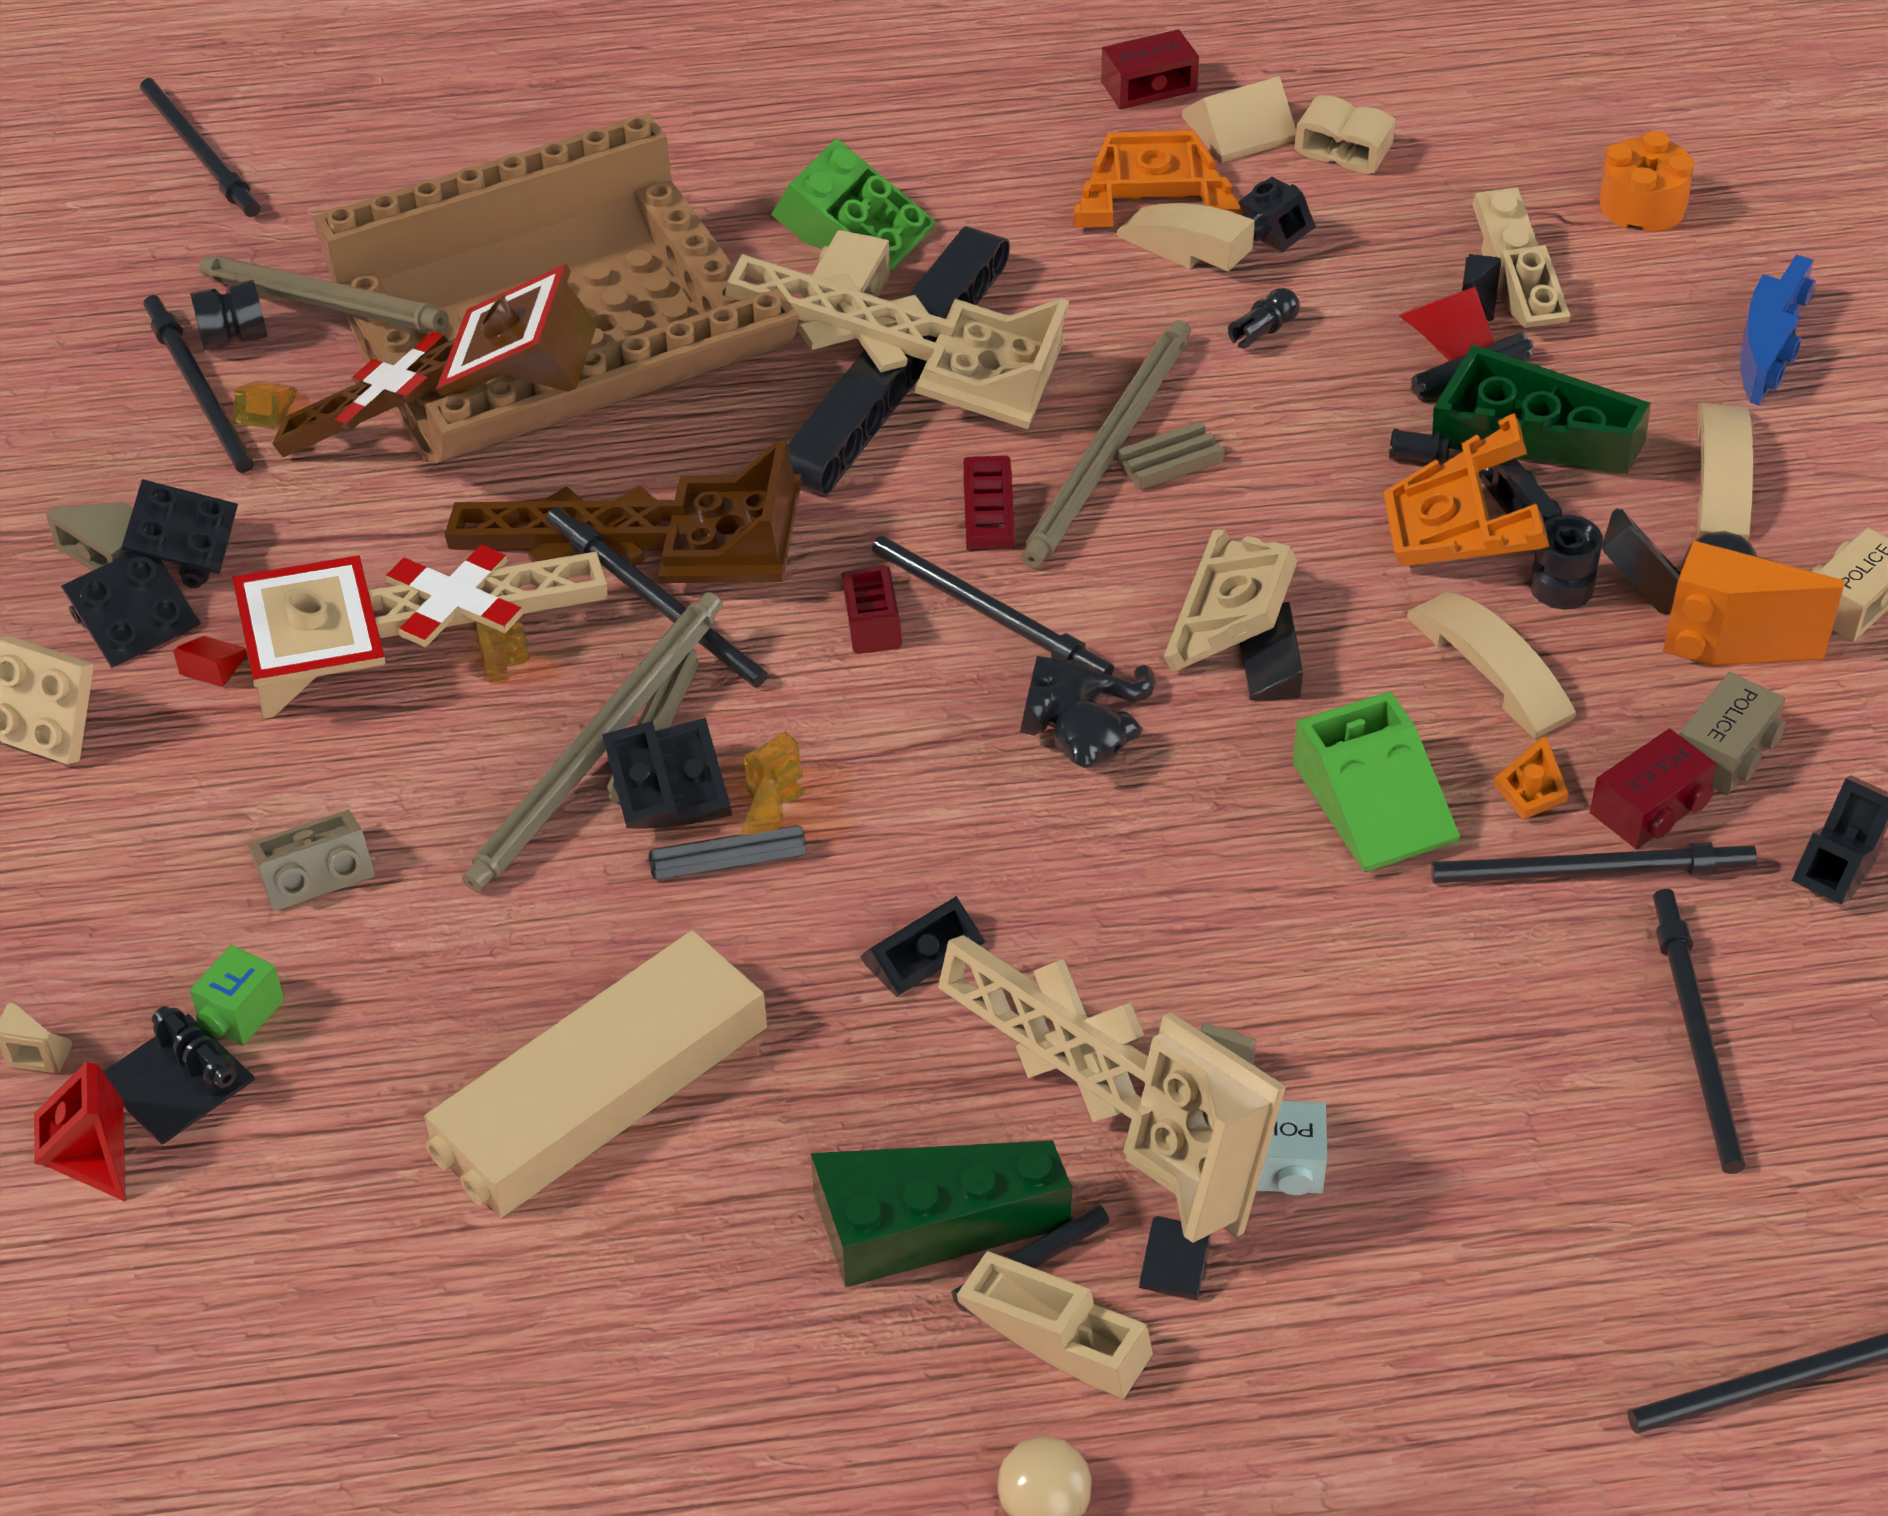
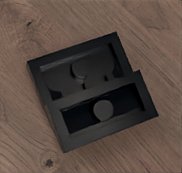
[602,718,733,829]

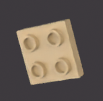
[0,635,94,765]

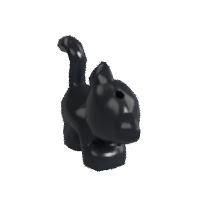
[1020,656,1156,768]

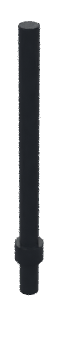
[140,78,261,217]
[143,295,254,473]
[547,507,768,688]
[872,535,1114,675]
[1431,842,1757,883]
[1653,889,1746,1174]
[1628,1332,1888,1434]

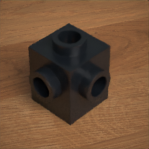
[1238,177,1316,252]

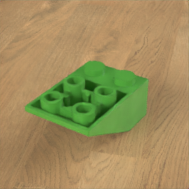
[771,138,937,273]
[1293,691,1460,873]

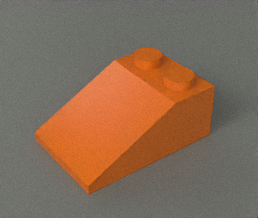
[1663,540,1846,665]

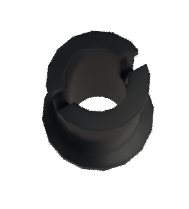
[1389,428,1451,465]

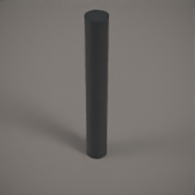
[951,1203,1109,1312]

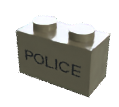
[1679,671,1786,795]

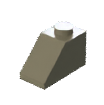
[46,502,133,571]

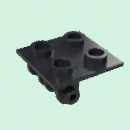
[121,479,238,588]
[61,552,201,669]
[103,1006,255,1145]

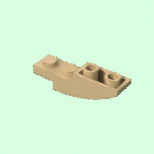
[1472,187,1571,328]

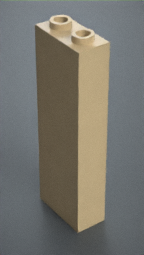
[424,930,767,1218]

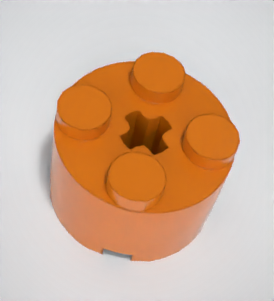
[1600,131,1694,232]

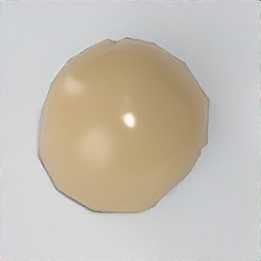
[997,1435,1092,1516]

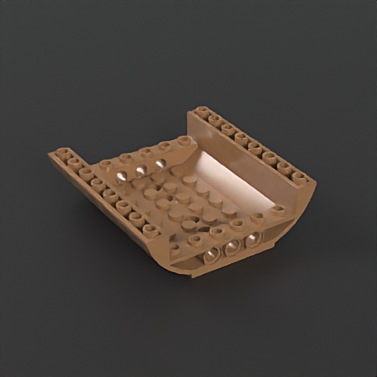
[313,113,799,464]

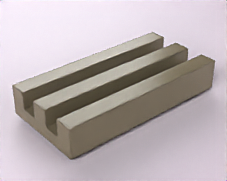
[1117,421,1224,490]

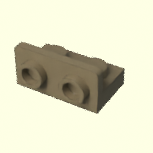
[247,809,375,911]

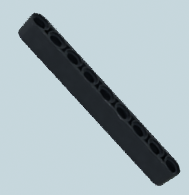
[788,226,1010,495]

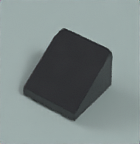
[1139,1216,1211,1300]

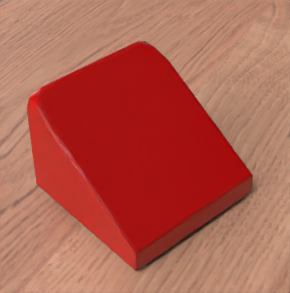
[173,636,247,687]

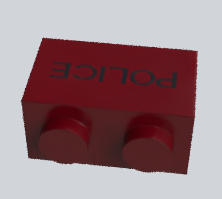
[1101,29,1199,110]
[1589,728,1717,850]

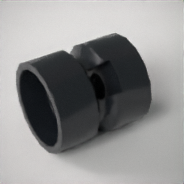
[190,280,268,351]
[1529,515,1603,610]

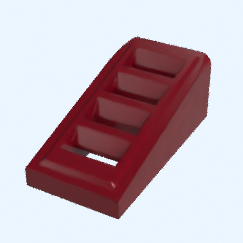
[963,456,1015,550]
[841,566,902,654]

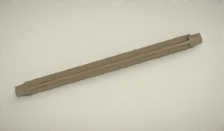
[200,256,449,332]
[1021,320,1191,568]
[462,592,723,893]

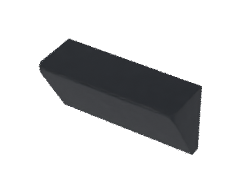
[1603,508,1681,614]
[1240,602,1303,700]
[860,896,985,997]

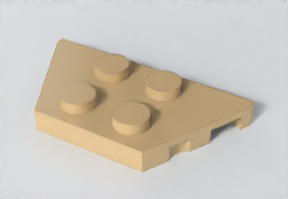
[1164,529,1298,671]

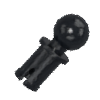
[1228,288,1300,349]

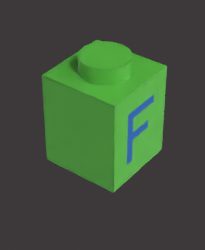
[189,944,285,1046]

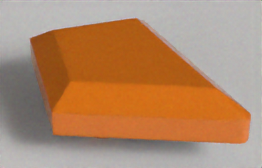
[1494,737,1569,820]

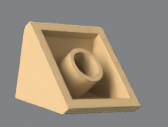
[1182,76,1296,163]

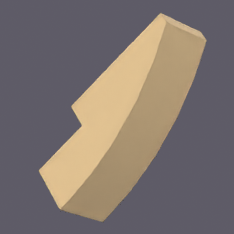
[1117,203,1255,272]
[957,1251,1153,1399]

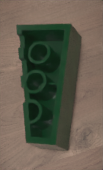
[1432,344,1651,474]
[811,1140,1072,1287]

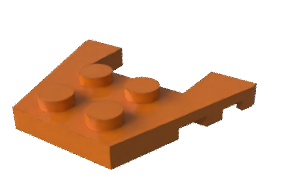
[1073,130,1244,228]
[1383,413,1549,567]

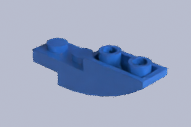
[1740,254,1816,405]

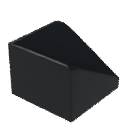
[1462,254,1502,321]

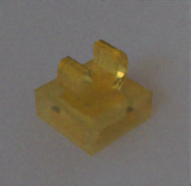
[475,620,530,685]
[744,731,804,804]

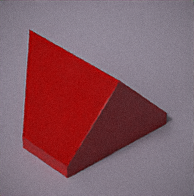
[1398,287,1494,361]
[34,1061,126,1202]

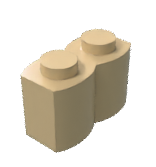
[1294,95,1396,174]

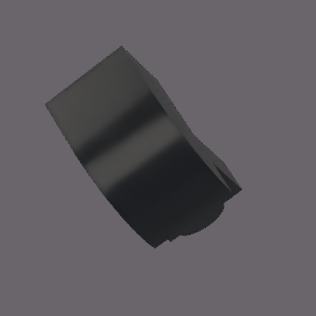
[1791,775,1888,905]

